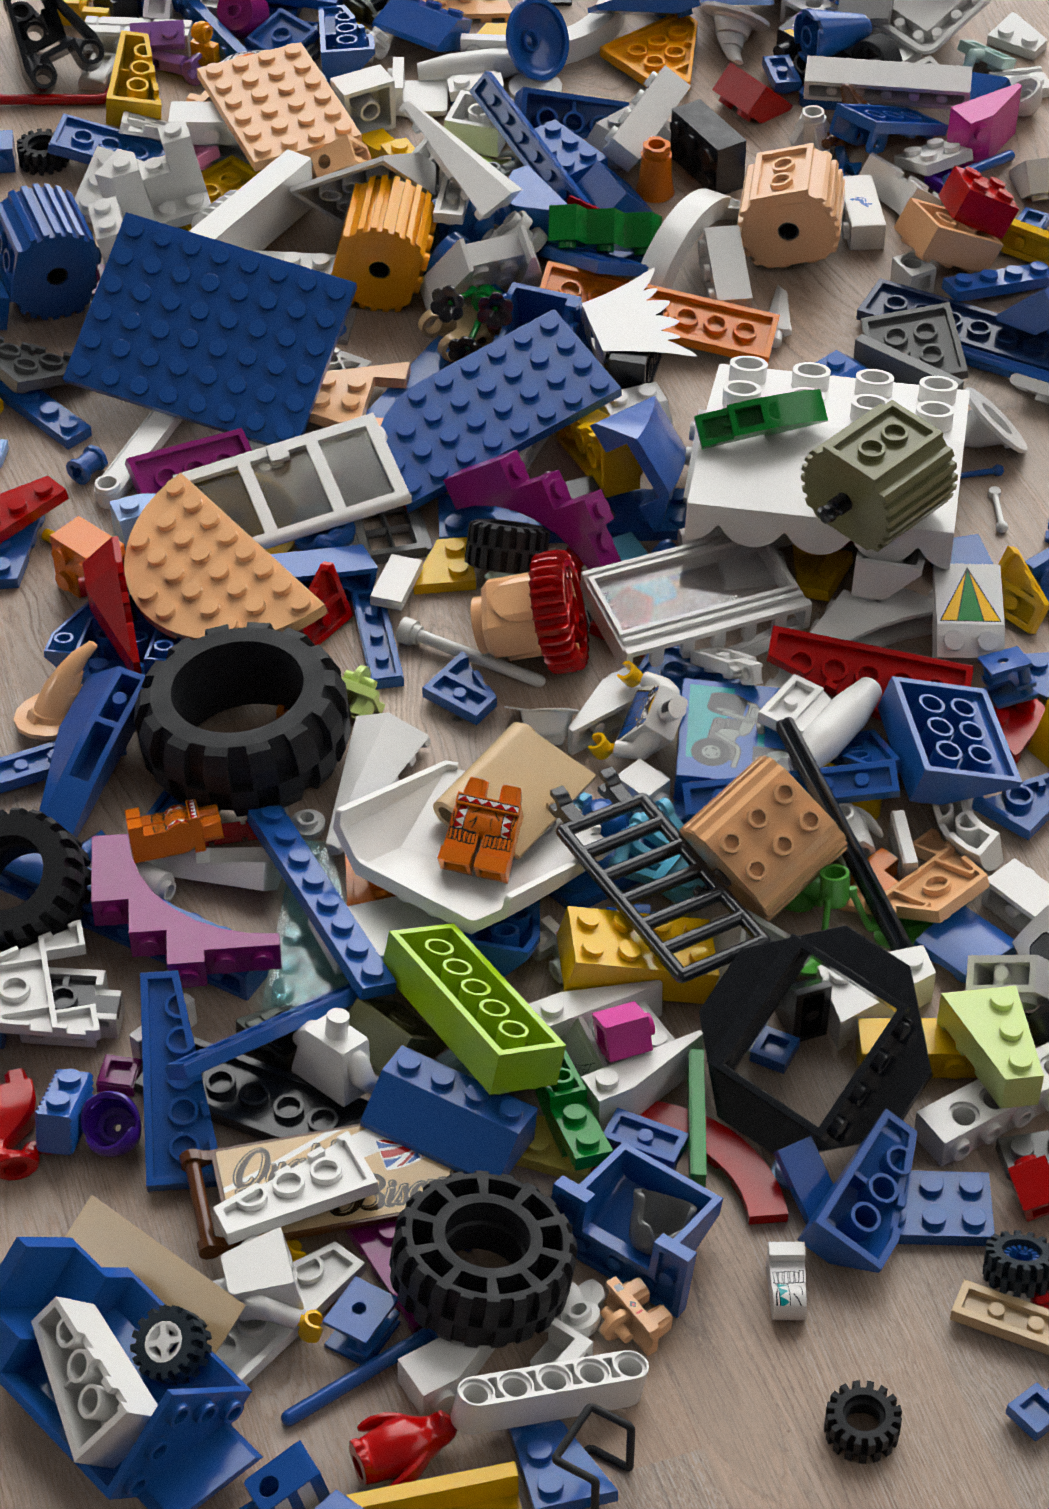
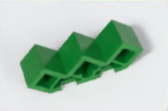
[548,204,662,257]

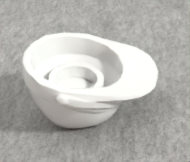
[1009,76,1043,117]

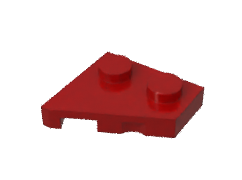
[993,698,1045,764]

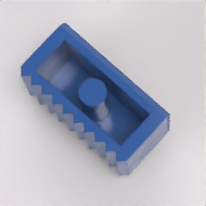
[35,1068,94,1156]

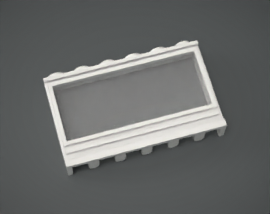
[581,534,812,669]

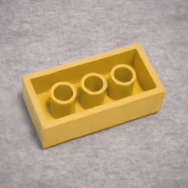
[556,906,720,1004]

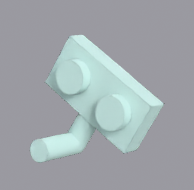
[957,39,1017,71]

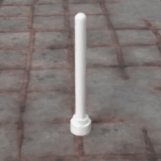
[396,617,546,688]

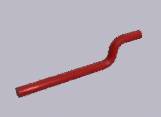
[0,85,109,105]

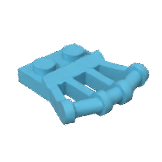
[608,798,706,904]

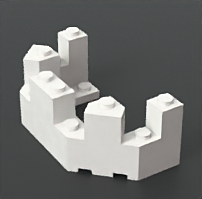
[87,119,211,266]

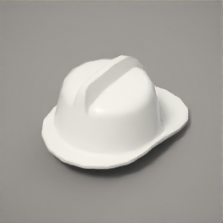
[504,706,579,746]

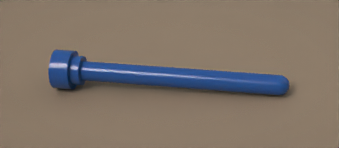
[281,1328,439,1426]

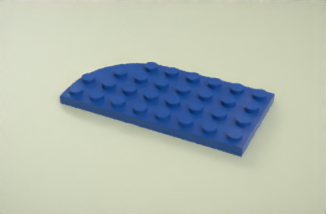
[378,309,622,513]

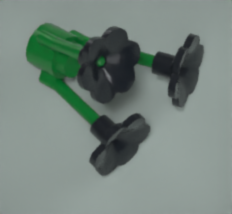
[430,284,514,361]

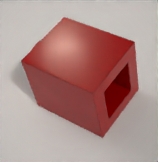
[1007,1155,1049,1222]

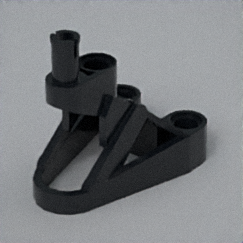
[3,0,105,94]

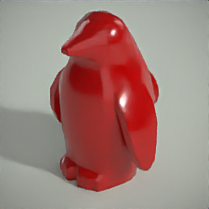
[349,1410,457,1486]

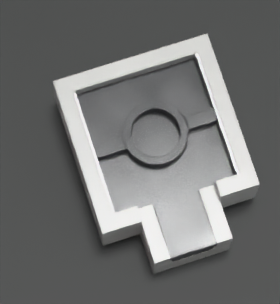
[20,967,125,1048]

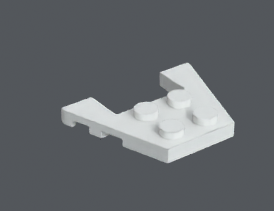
[0,920,101,1040]

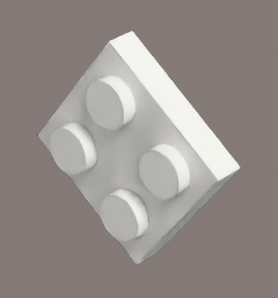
[894,138,973,176]

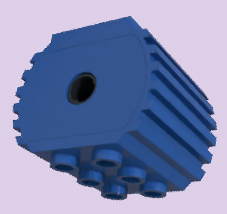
[0,183,102,320]

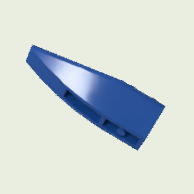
[39,666,145,838]

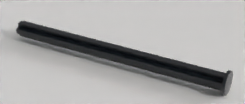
[776,717,915,951]

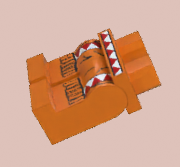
[437,777,524,884]
[125,799,224,864]

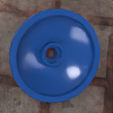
[506,0,569,81]

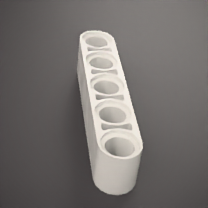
[451,1350,649,1435]

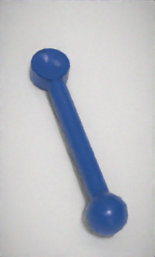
[960,464,1004,479]

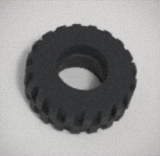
[389,1171,577,1348]

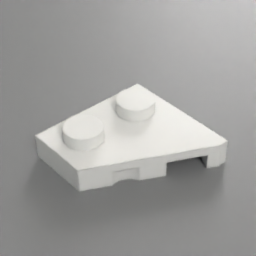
[987,12,1048,61]
[119,111,168,141]

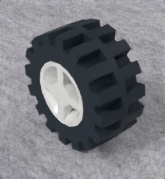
[130,1305,212,1386]

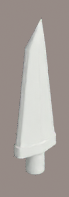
[769,285,792,348]

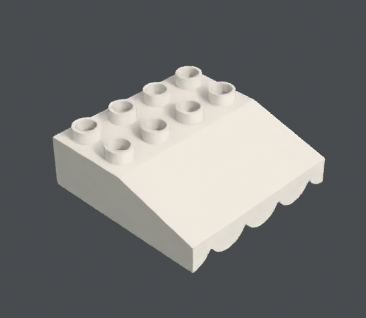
[684,356,970,570]

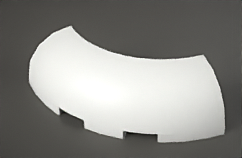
[859,152,942,215]
[932,798,1004,871]

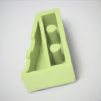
[937,986,1044,1109]

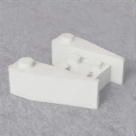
[420,225,543,320]
[529,980,703,1132]

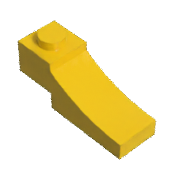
[362,128,415,159]

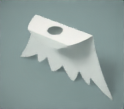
[582,267,697,366]

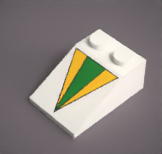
[932,564,1005,664]

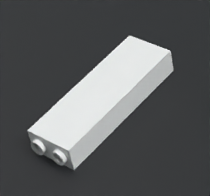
[190,149,312,251]

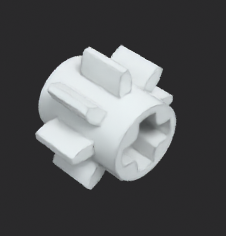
[365,26,390,63]

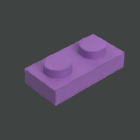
[130,20,185,51]

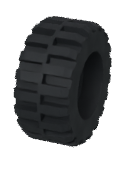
[0,807,91,951]

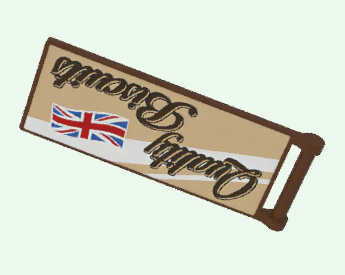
[179,1123,457,1260]

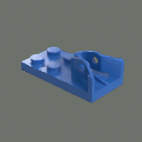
[829,103,949,154]

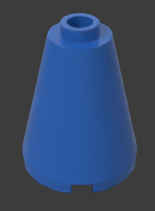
[794,8,872,63]

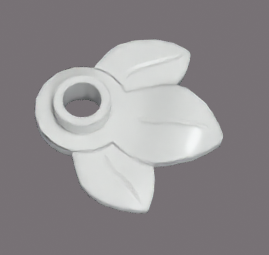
[544,1279,605,1337]

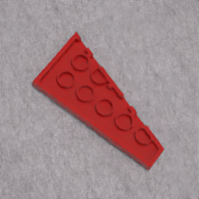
[766,625,974,721]

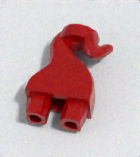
[0,1068,53,1181]

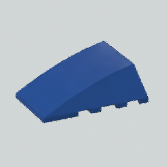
[590,396,686,533]

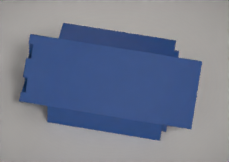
[0,1237,263,1509]

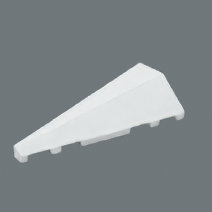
[399,100,523,221]
[326,712,431,855]
[131,847,282,891]

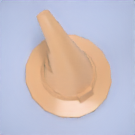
[13,641,98,741]

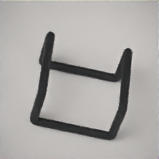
[552,1403,635,1509]

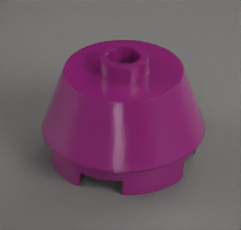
[217,0,269,39]

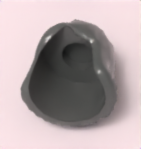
[629,1188,697,1255]

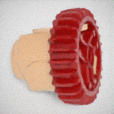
[470,549,590,674]

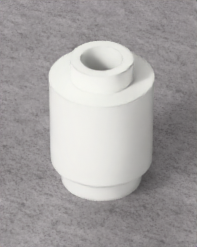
[135,862,176,901]

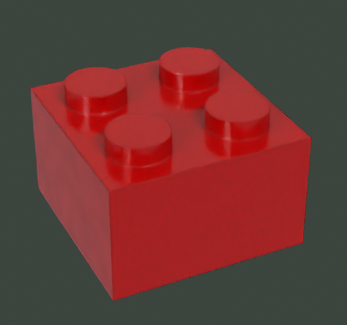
[938,166,1019,239]

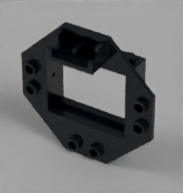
[699,925,933,1155]

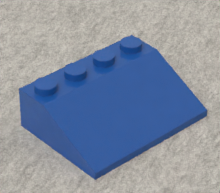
[877,676,1022,805]

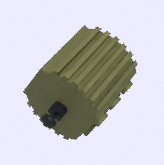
[801,400,958,552]

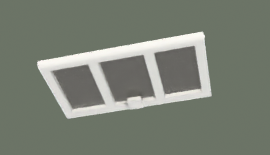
[173,413,412,549]

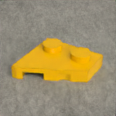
[998,546,1049,634]

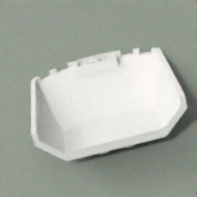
[333,760,614,934]

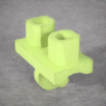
[341,665,385,721]

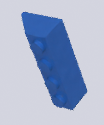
[360,1045,538,1176]

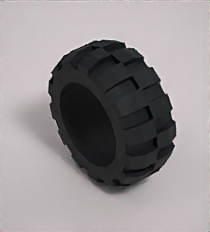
[134,622,351,817]

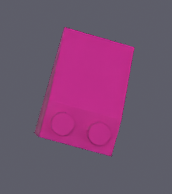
[947,83,1022,168]

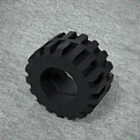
[465,519,550,574]

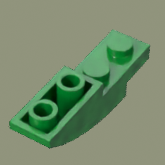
[694,389,828,449]
[535,1049,613,1171]

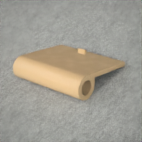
[433,722,596,860]

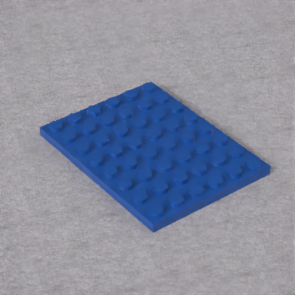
[62,212,357,455]

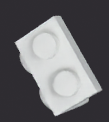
[387,57,448,117]

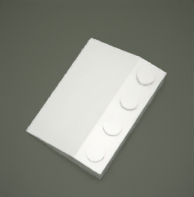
[290,152,436,225]

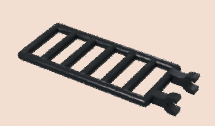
[549,766,771,983]

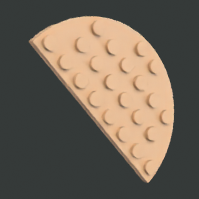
[124,473,328,641]

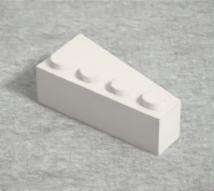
[31,1296,158,1469]

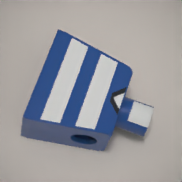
[239,1440,330,1509]

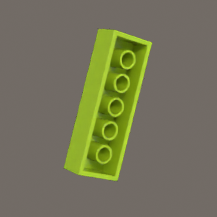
[383,923,566,1095]

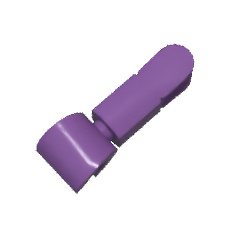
[152,50,202,86]

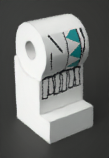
[766,1242,807,1320]

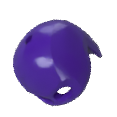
[81,1091,142,1157]

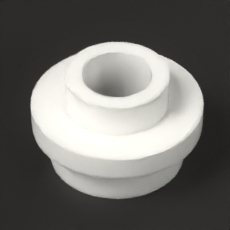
[291,809,325,842]

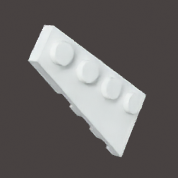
[213,1131,379,1245]

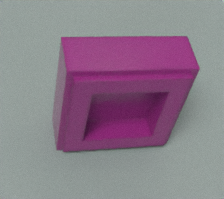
[96,1054,143,1097]

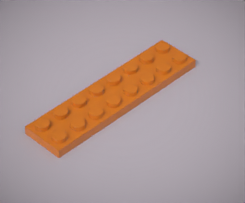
[540,261,780,363]

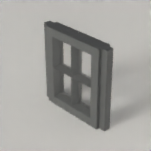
[351,506,433,565]

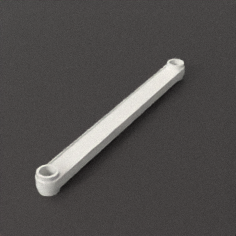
[94,410,183,509]

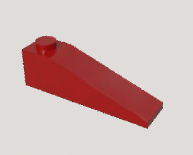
[78,536,142,674]

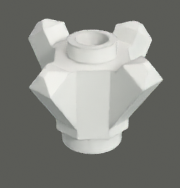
[789,105,830,152]

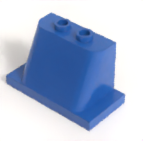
[551,1142,723,1318]

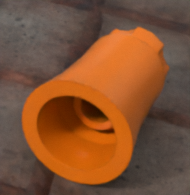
[635,136,675,203]

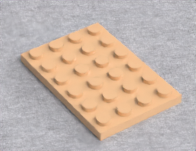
[197,42,362,172]

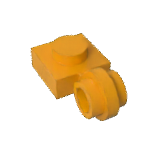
[190,21,220,67]

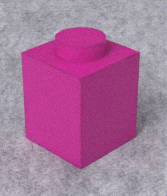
[592,1001,655,1063]

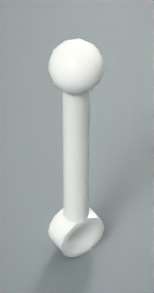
[988,486,1008,533]

